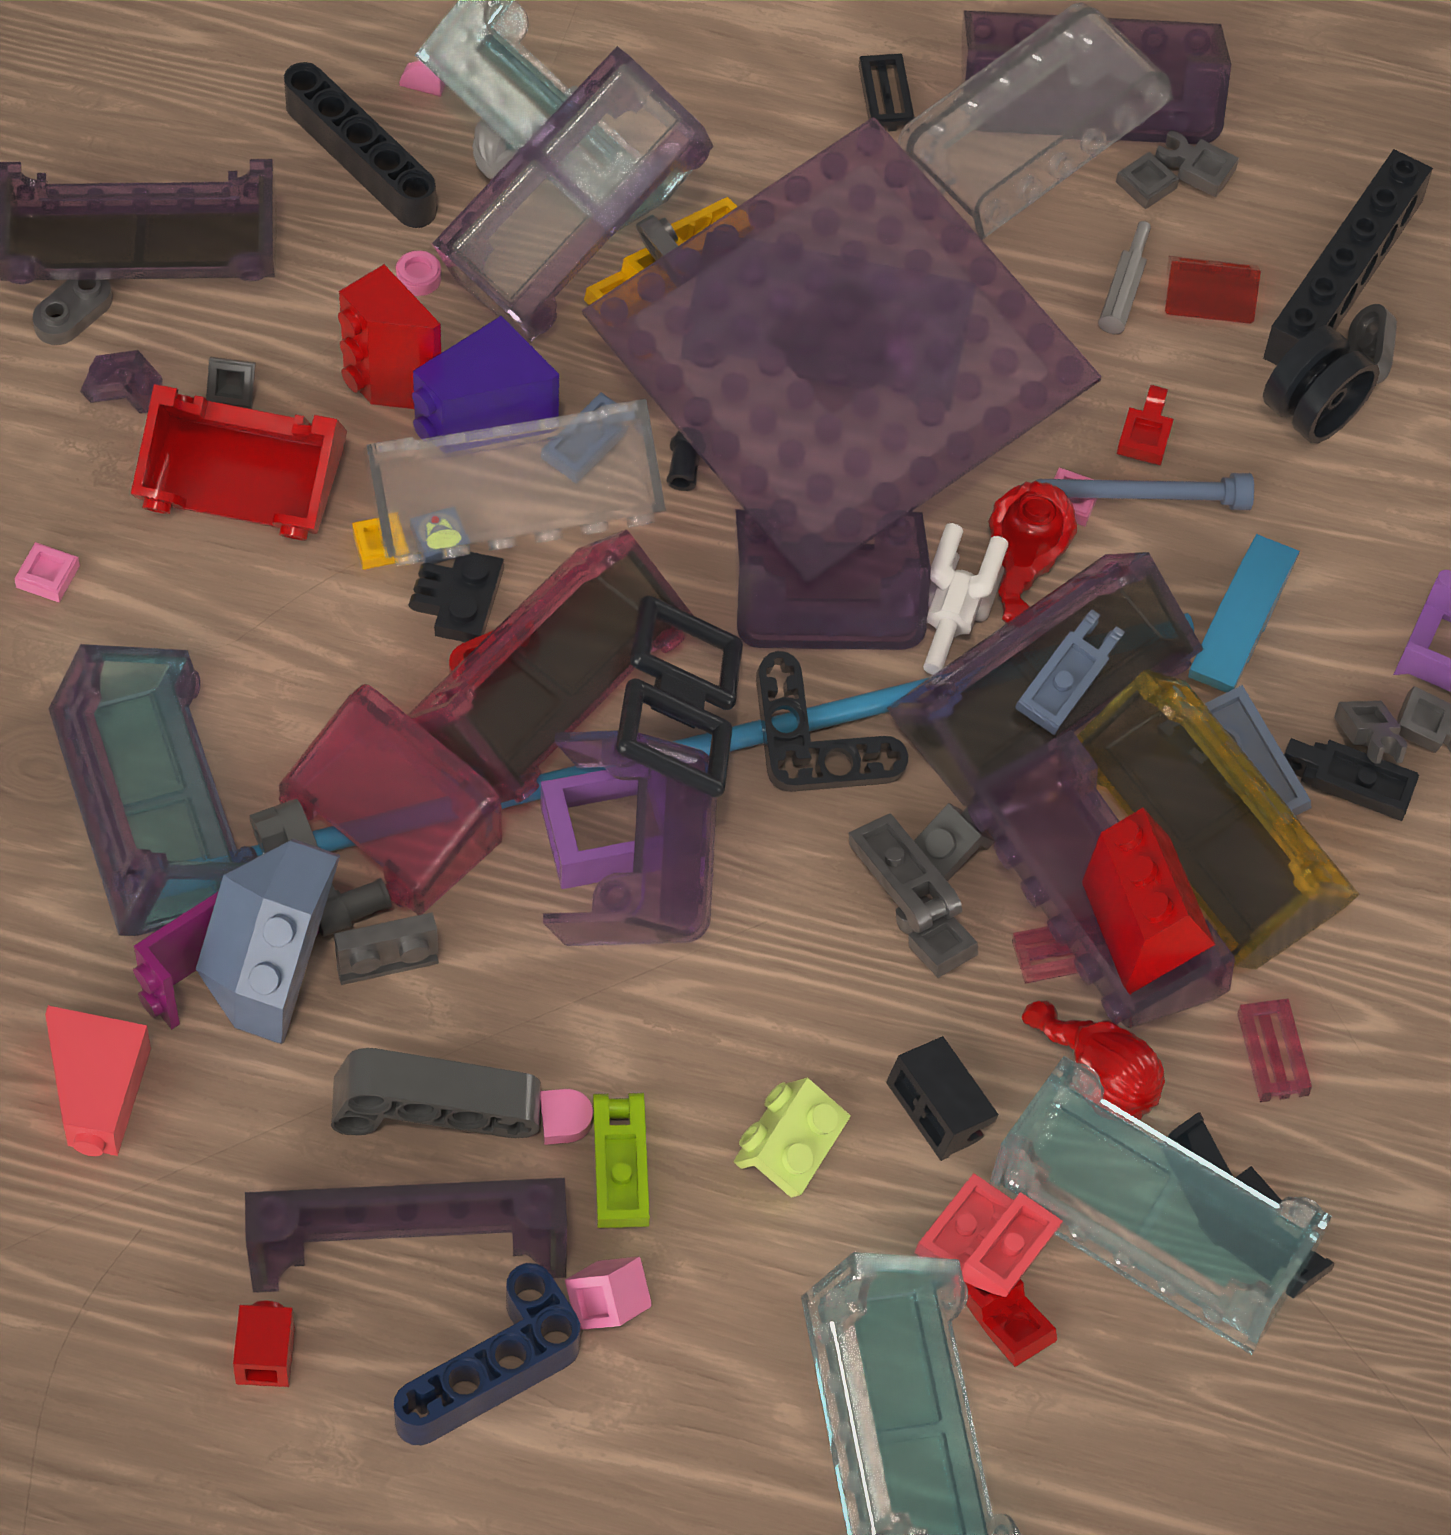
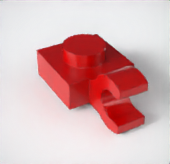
[1117,385,1174,466]

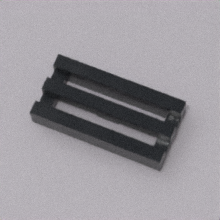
[858,53,915,133]

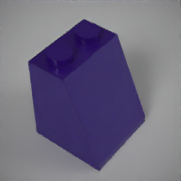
[412,315,559,455]

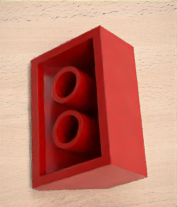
[338,264,442,409]
[1082,808,1216,995]

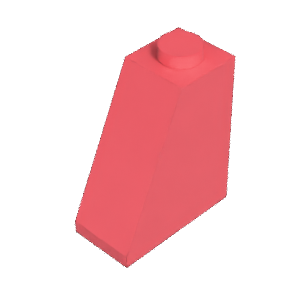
[45,1005,151,1156]

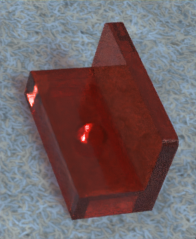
[1165,256,1261,324]

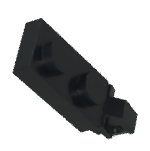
[1284,738,1419,821]

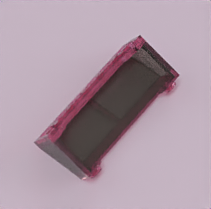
[399,529,694,805]

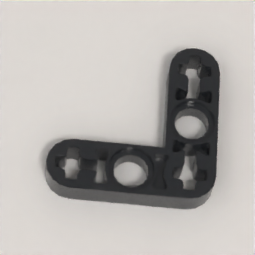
[756,651,908,792]

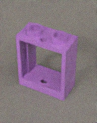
[540,764,684,889]

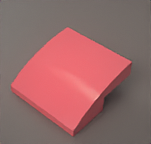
[914,1173,1063,1297]

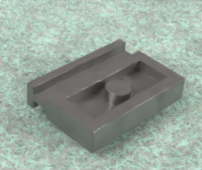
[334,912,439,985]

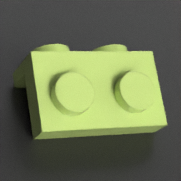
[733,1077,851,1198]

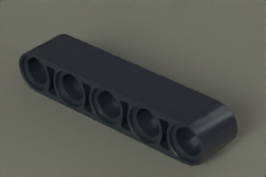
[284,62,436,228]

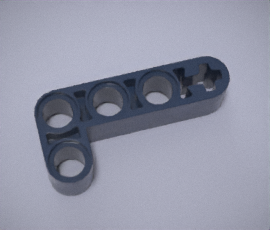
[394,1263,580,1446]

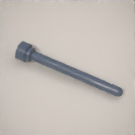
[1036,473,1254,510]

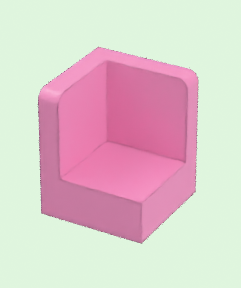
[565,1256,651,1330]

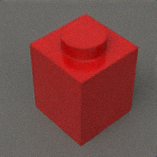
[233,1300,295,1387]

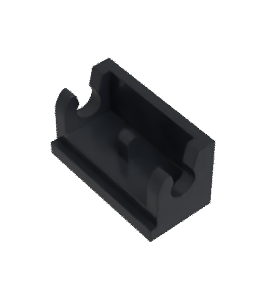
[886,1036,999,1161]

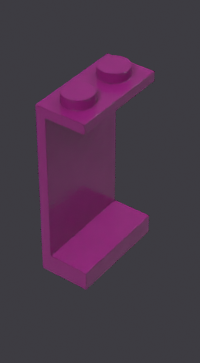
[133,891,320,1030]

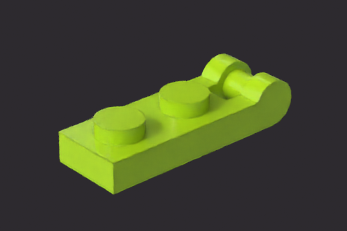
[593,1093,650,1228]

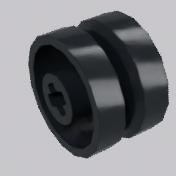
[1262,325,1380,444]

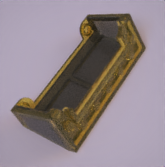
[1064,670,1360,969]

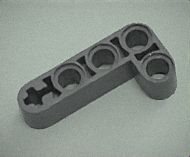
[331,1048,541,1138]

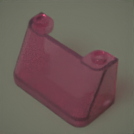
[279,684,502,915]

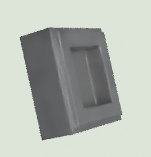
[1116,151,1179,209]

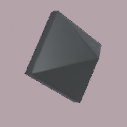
[206,357,256,408]

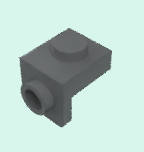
[914,803,995,881]

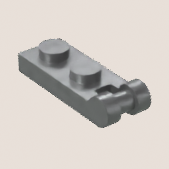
[849,813,962,933]

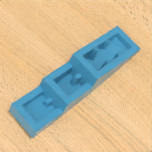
[1188,534,1300,693]

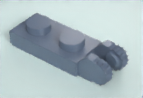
[1015,609,1125,735]

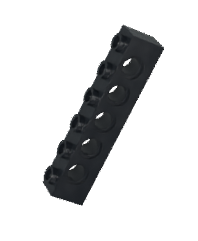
[1263,149,1433,365]

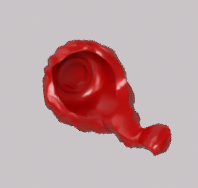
[988,480,1077,627]
[1022,1001,1165,1121]

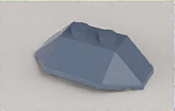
[196,839,340,1044]

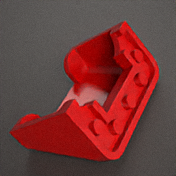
[131,384,347,541]

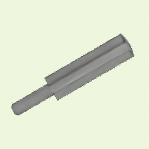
[1098,221,1151,334]

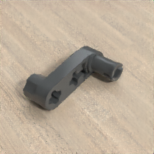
[249,798,392,937]

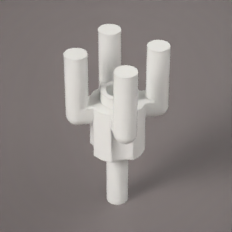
[923,523,1009,675]

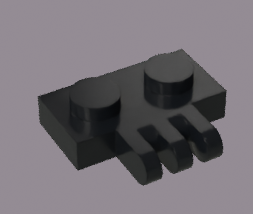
[408,549,504,642]

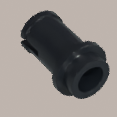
[666,429,706,491]

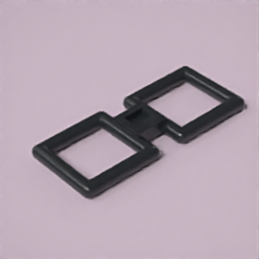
[616,595,743,798]

